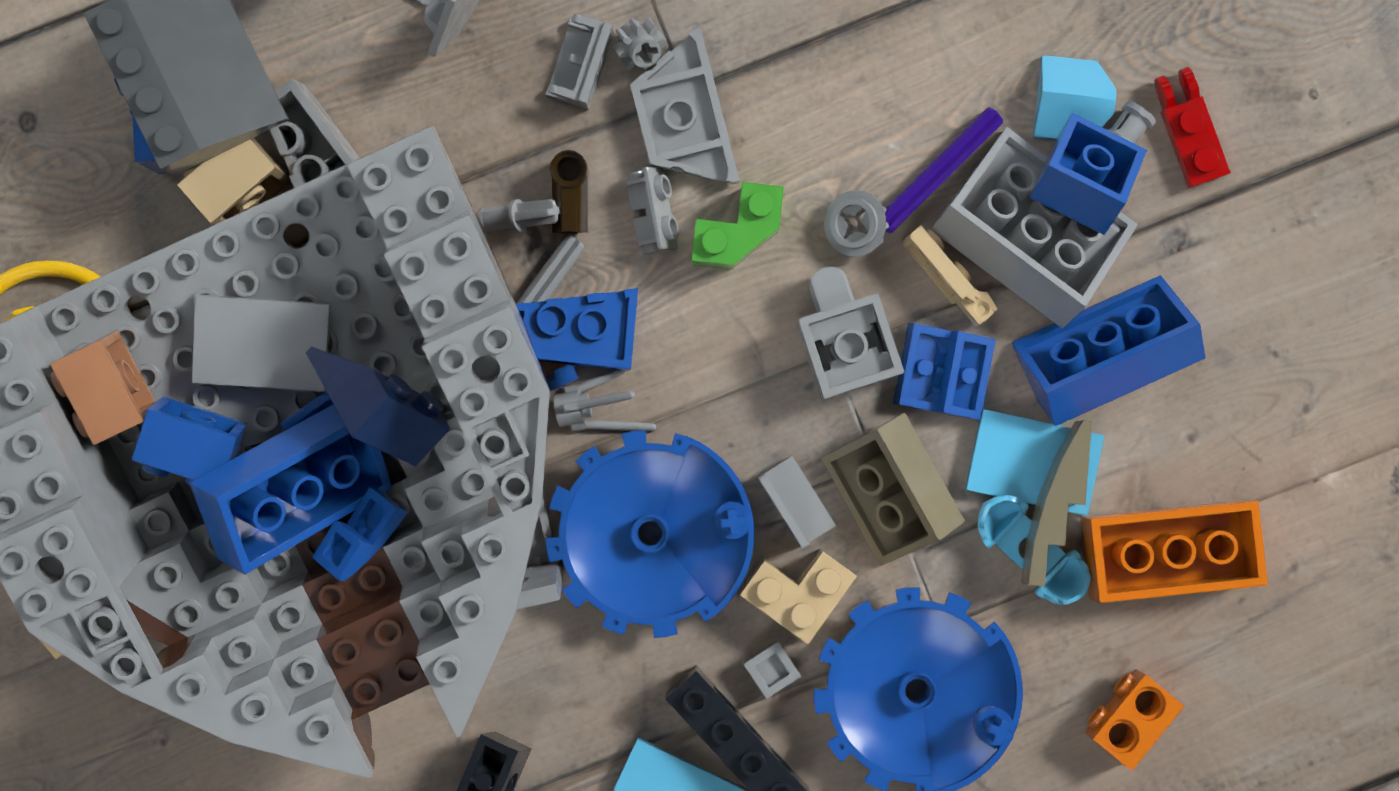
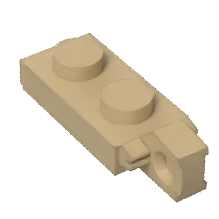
[902,225,997,327]

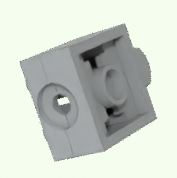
[795,267,905,400]

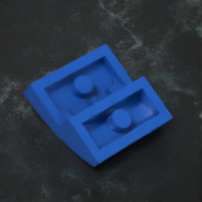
[893,323,996,420]

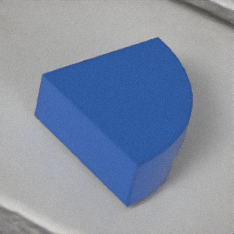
[545,364,580,392]

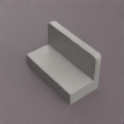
[757,456,836,549]

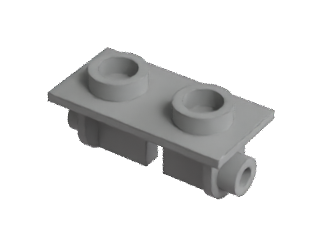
[626,167,679,255]

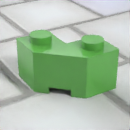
[692,182,784,270]

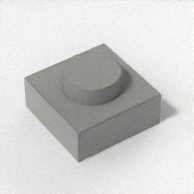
[743,640,801,699]

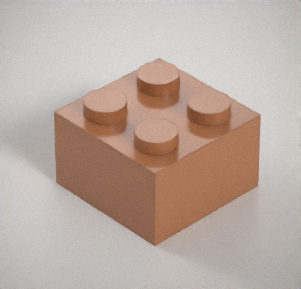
[50,330,156,445]

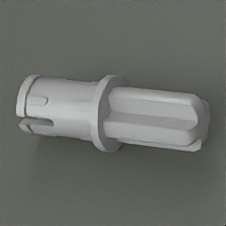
[477,199,560,233]

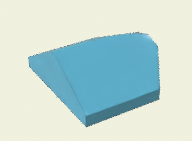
[1033,55,1116,140]

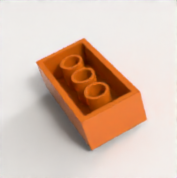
[1080,500,1268,603]

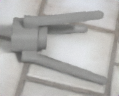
[554,370,656,432]

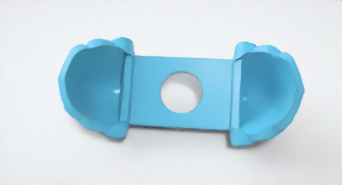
[978,495,1091,605]

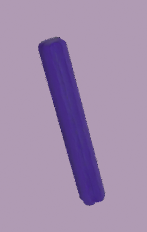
[885,107,1004,234]

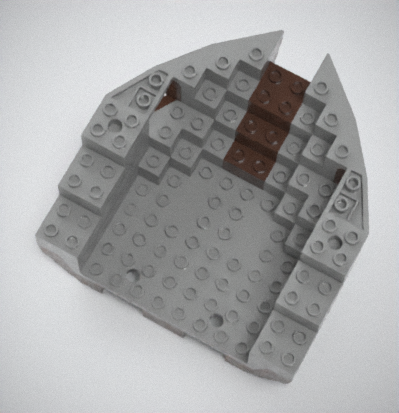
[0,125,550,778]

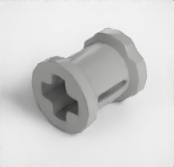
[1106,101,1156,144]

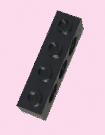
[666,665,810,791]
[457,731,532,791]

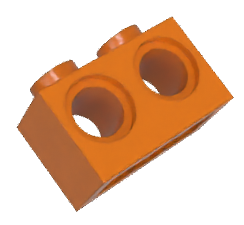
[1085,669,1185,771]

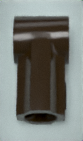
[550,150,589,233]

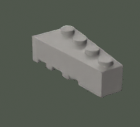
[270,79,360,188]

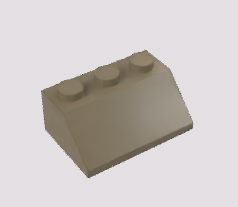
[821,413,965,566]

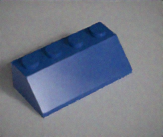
[1012,275,1206,426]

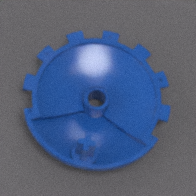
[546,430,754,638]
[813,587,1023,791]

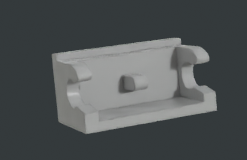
[545,14,614,110]

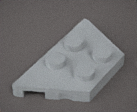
[630,27,740,185]

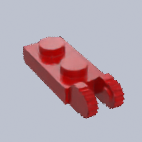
[1154,67,1231,189]

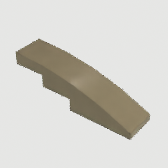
[1021,420,1092,587]

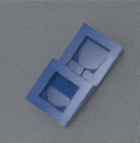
[312,486,407,582]

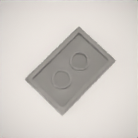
[192,294,331,392]

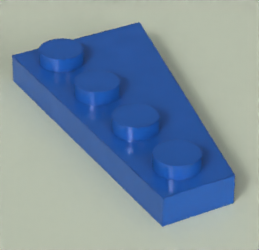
[516,288,638,371]

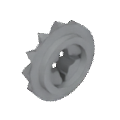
[824,190,889,257]

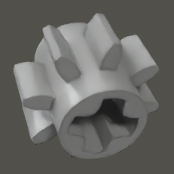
[612,17,666,70]

